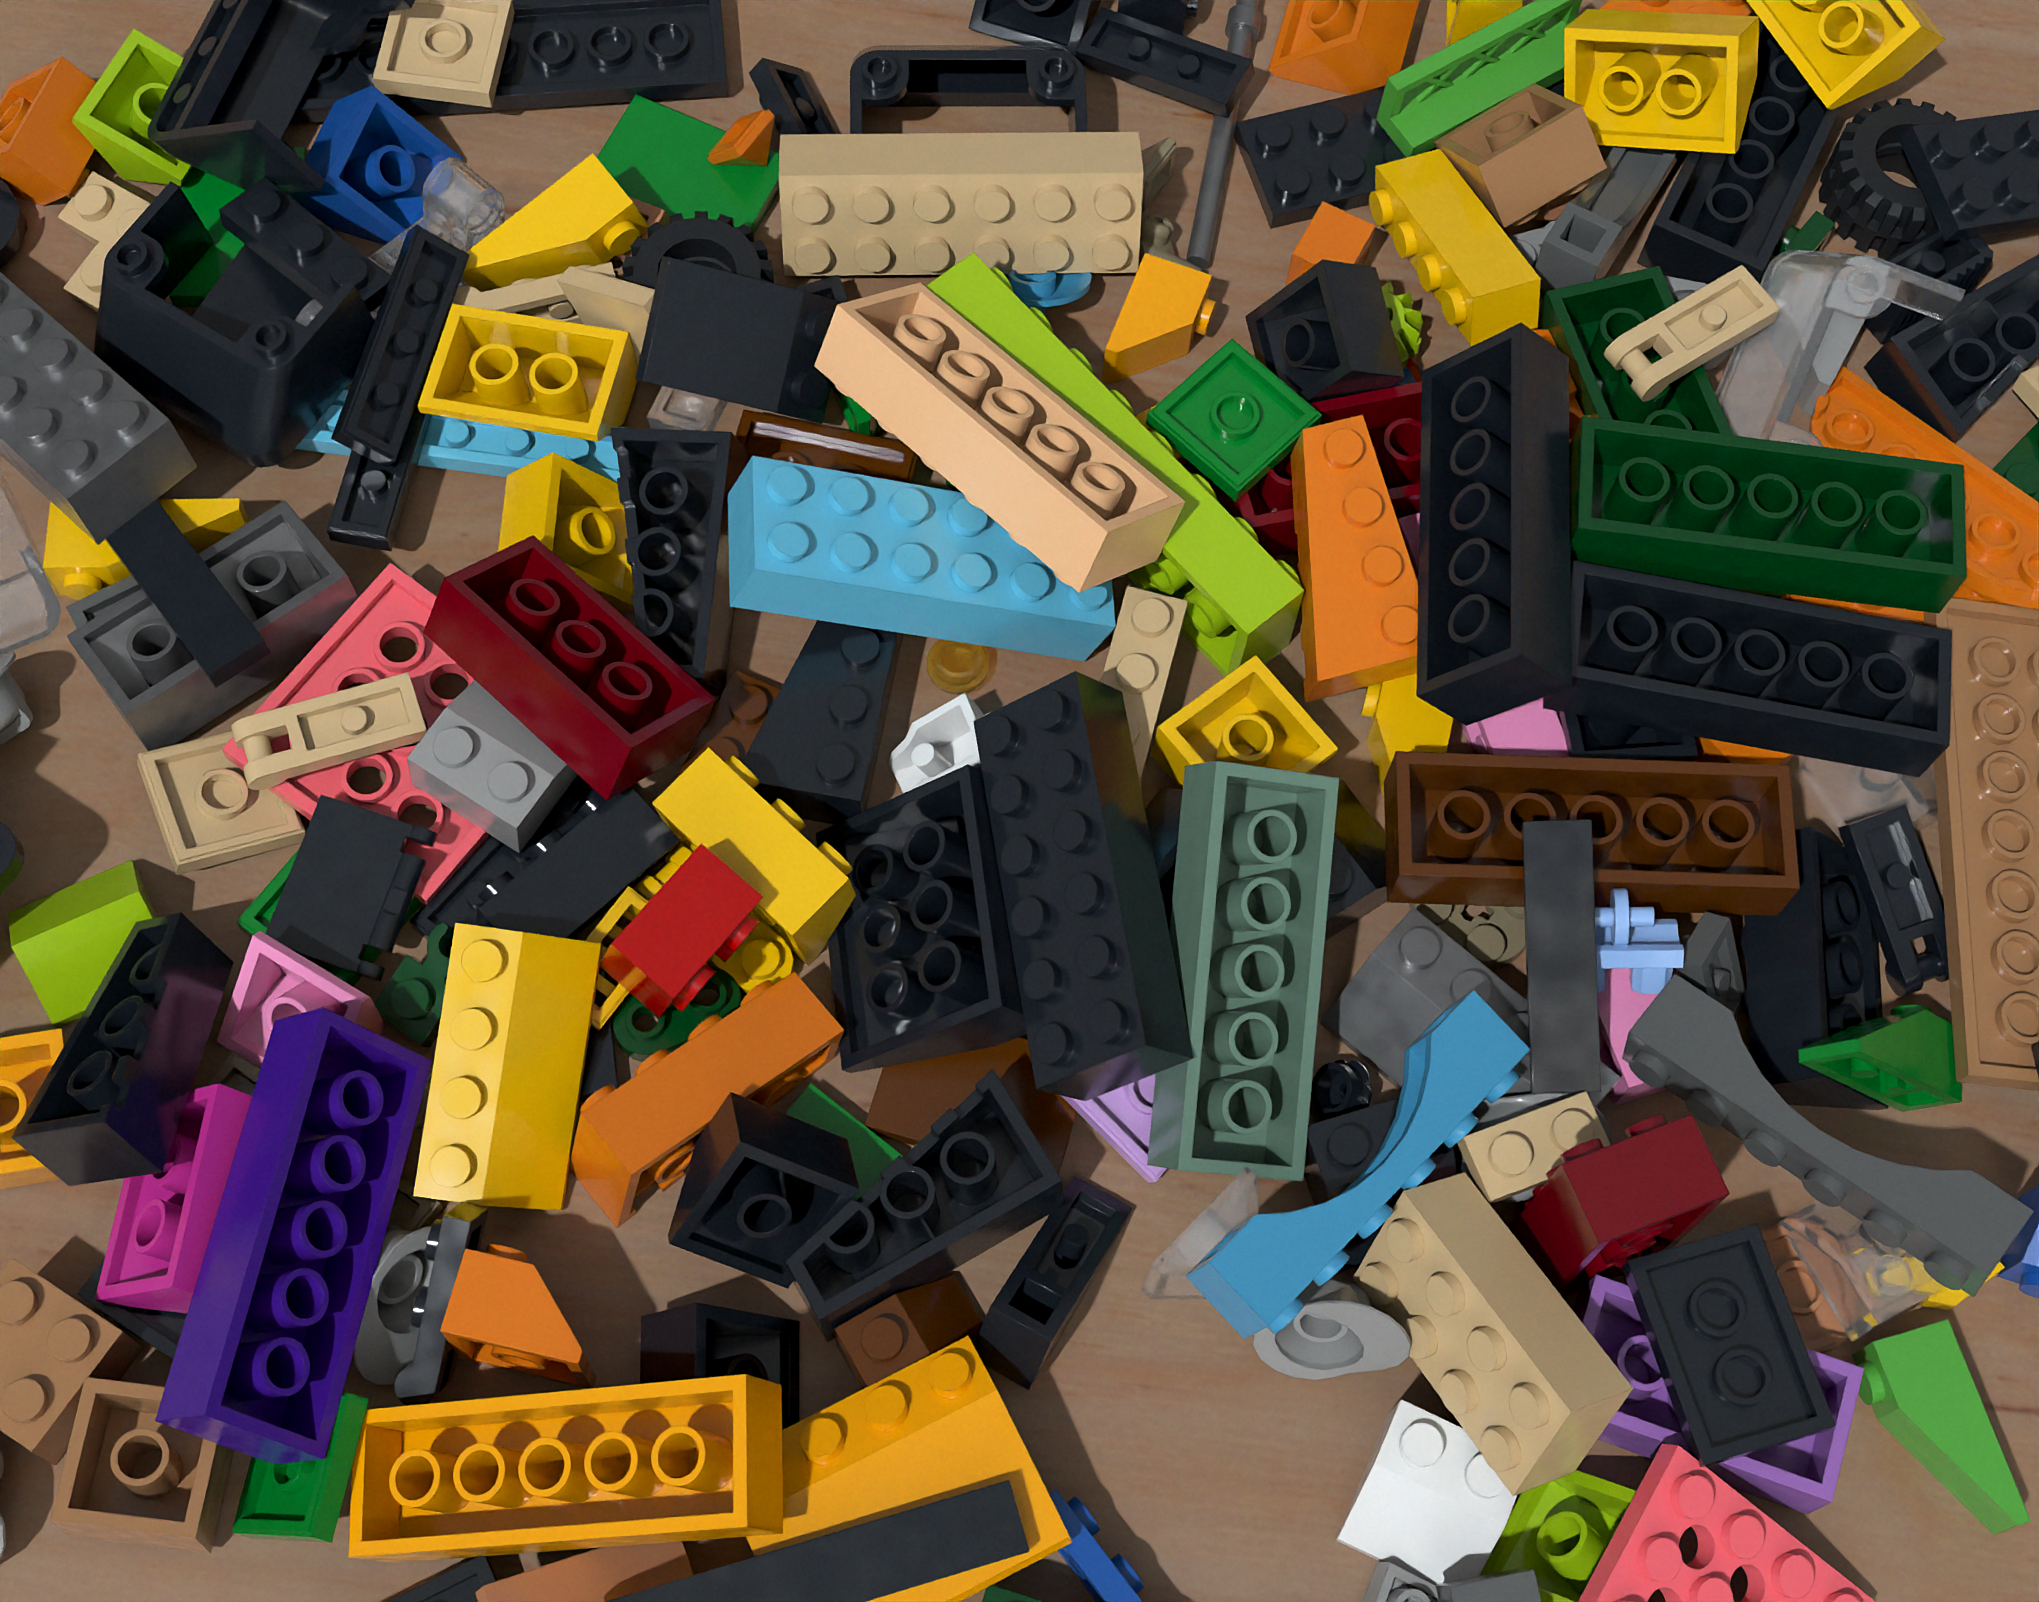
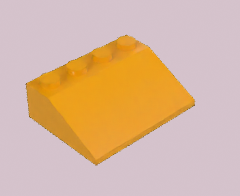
[746,1336,1072,1602]

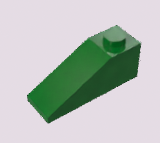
[1798,1005,1962,1112]

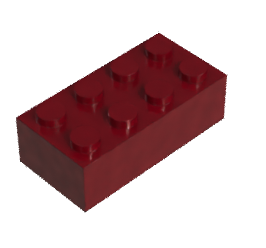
[1215,381,1422,556]
[423,535,716,801]
[1509,1114,1730,1297]

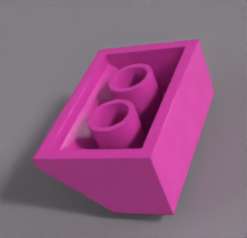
[94,1083,252,1314]

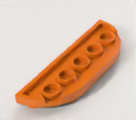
[1809,365,2039,609]

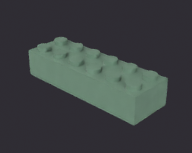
[1147,761,1339,1182]

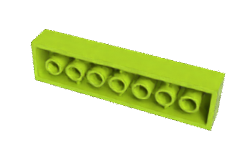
[925,252,1305,678]

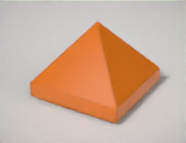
[707,109,775,167]

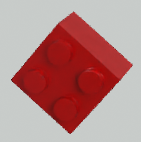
[600,843,763,1018]

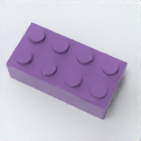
[1573,1274,1864,1514]

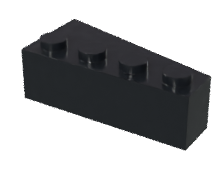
[1863,254,2039,442]
[611,428,751,695]
[742,620,904,825]
[11,912,234,1186]
[786,1068,1064,1342]

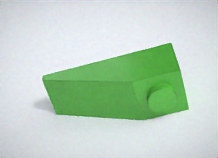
[1852,1319,2031,1535]

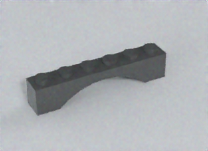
[1534,146,1683,295]
[1622,974,2034,1297]

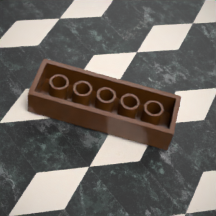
[1384,751,1800,916]

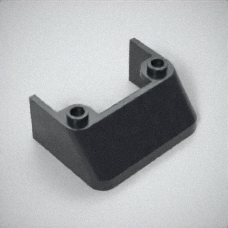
[147,0,415,194]
[850,45,1088,134]
[93,181,375,468]

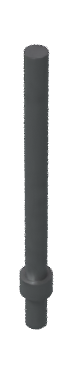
[1186,0,1262,269]

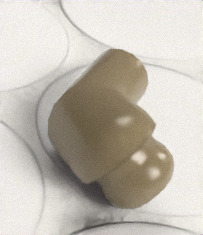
[1139,214,1203,272]

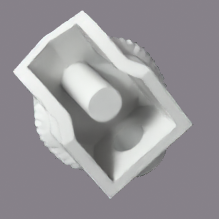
[888,693,991,793]

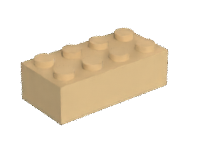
[1353,1172,1633,1496]

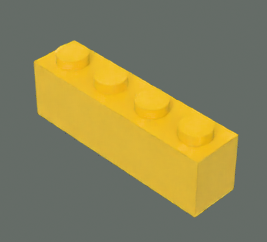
[1369,149,1541,346]

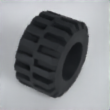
[1818,98,1957,259]
[622,211,774,289]

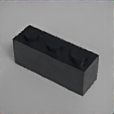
[475,787,680,939]

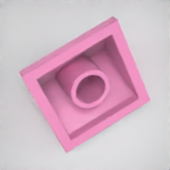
[216,931,387,1068]

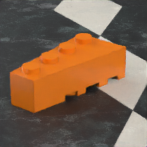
[1290,415,1418,703]
[569,971,844,1228]

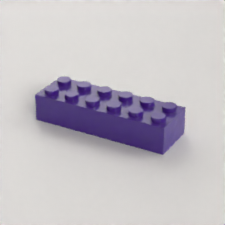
[155,1007,432,1464]

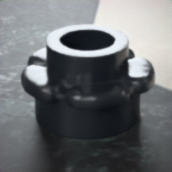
[1311,1059,1372,1118]

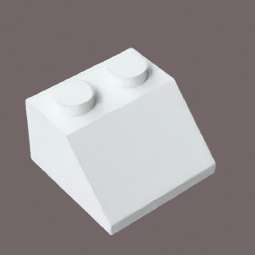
[1336,1399,1517,1585]

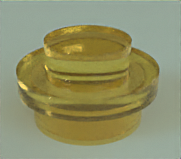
[926,639,989,695]

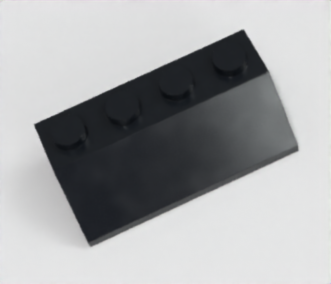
[1740,826,1888,1110]

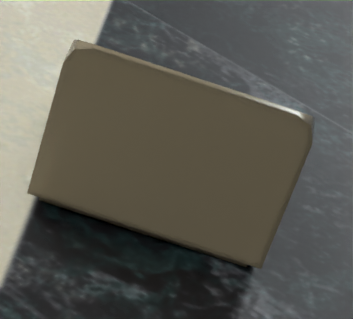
[1141,137,1177,212]

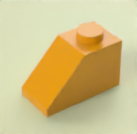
[1101,253,1217,383]

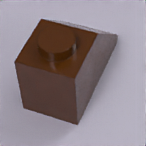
[834,1275,983,1390]

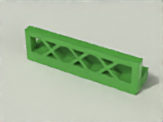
[1376,0,1582,158]

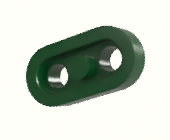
[613,967,742,1062]

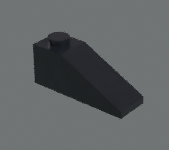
[974,1176,1133,1390]

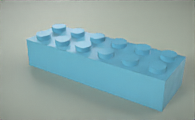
[728,456,1116,661]

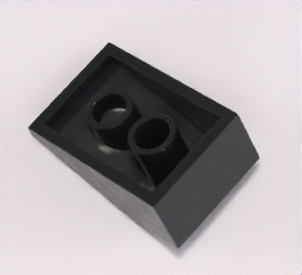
[635,256,844,424]

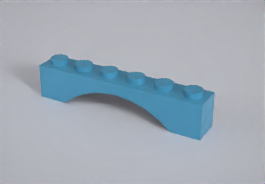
[1185,990,1531,1339]

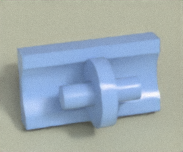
[1595,888,1684,994]

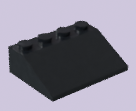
[816,764,1027,1073]

